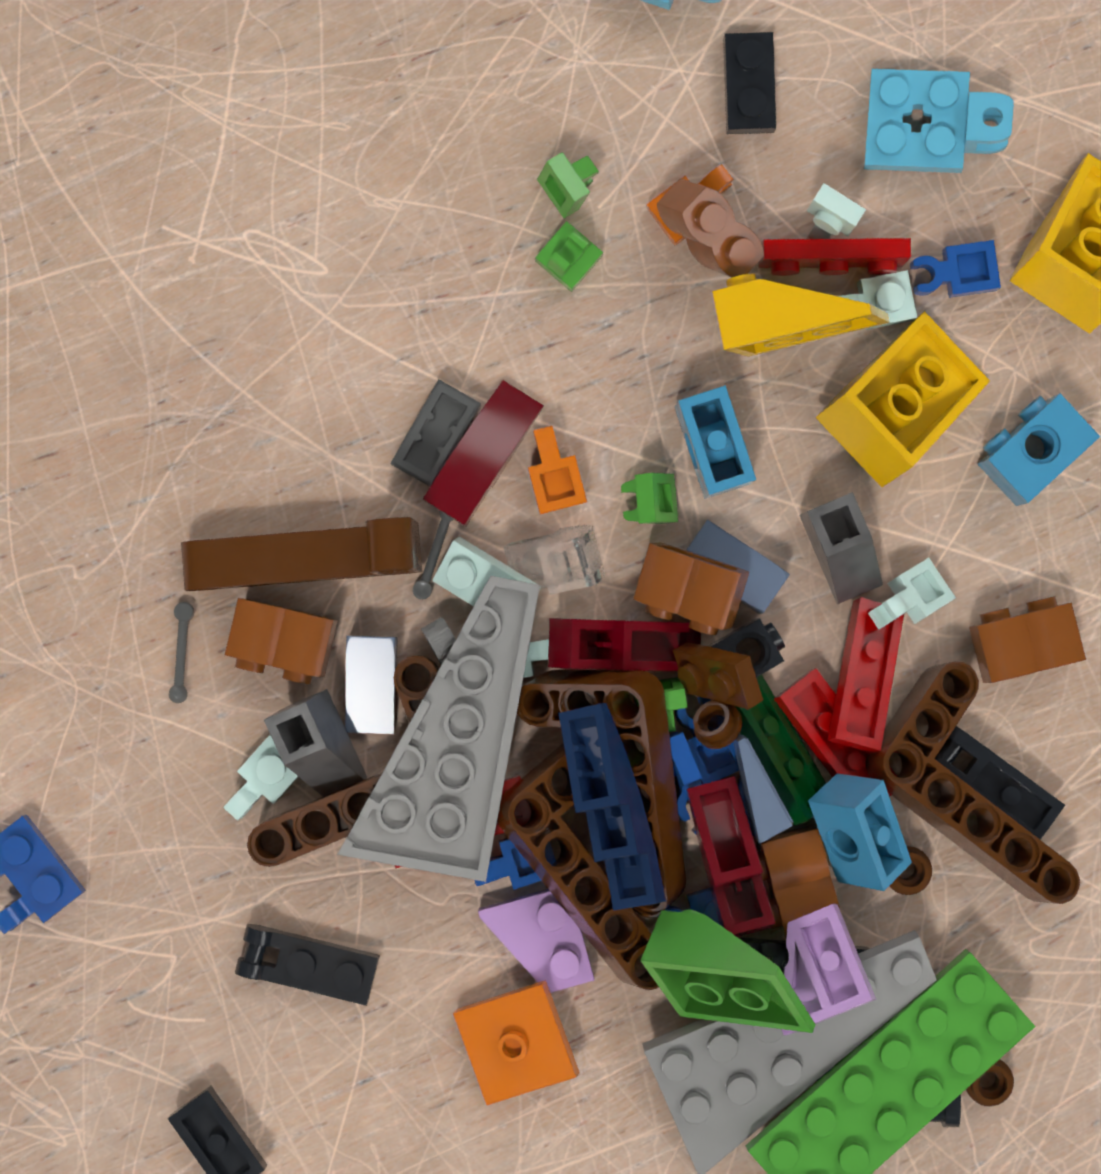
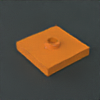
[453,980,580,1105]

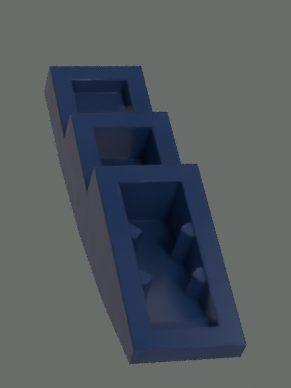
[559,703,666,911]

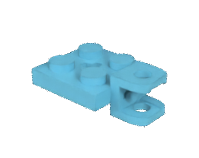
[864,69,1014,173]

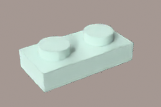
[432,536,541,606]

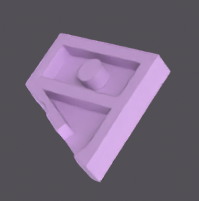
[478,889,595,993]
[781,904,877,1036]

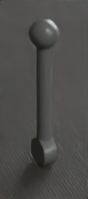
[412,511,454,600]
[168,602,195,704]

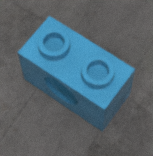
[674,385,756,499]
[977,393,1100,506]
[808,774,912,891]

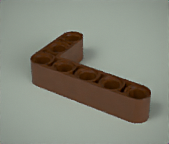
[181,517,422,591]
[247,655,439,867]
[866,661,1080,904]
[517,670,686,918]
[497,743,659,990]

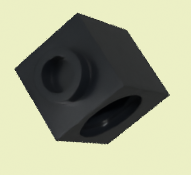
[708,618,785,677]

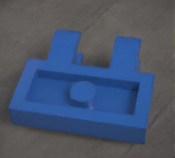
[0,815,86,934]

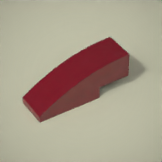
[423,380,544,527]
[548,618,701,671]
[686,776,776,937]

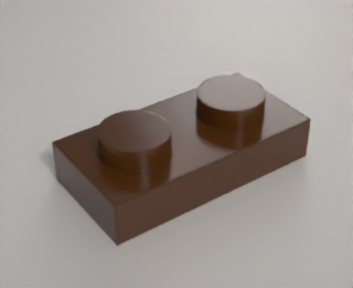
[673,642,763,709]

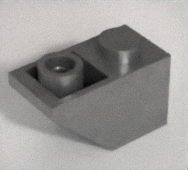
[799,492,883,604]
[264,689,367,797]

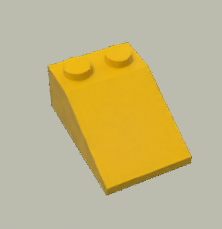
[1009,153,1101,334]
[712,274,890,357]
[815,311,990,487]

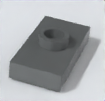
[390,379,481,487]

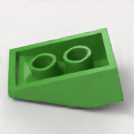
[640,910,816,1033]

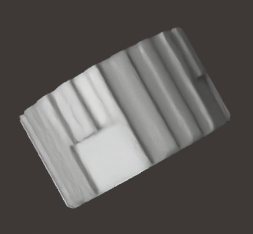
[421,617,456,665]

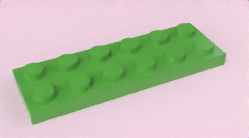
[745,949,1036,1174]

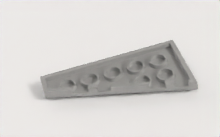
[337,576,540,882]
[642,930,937,1174]

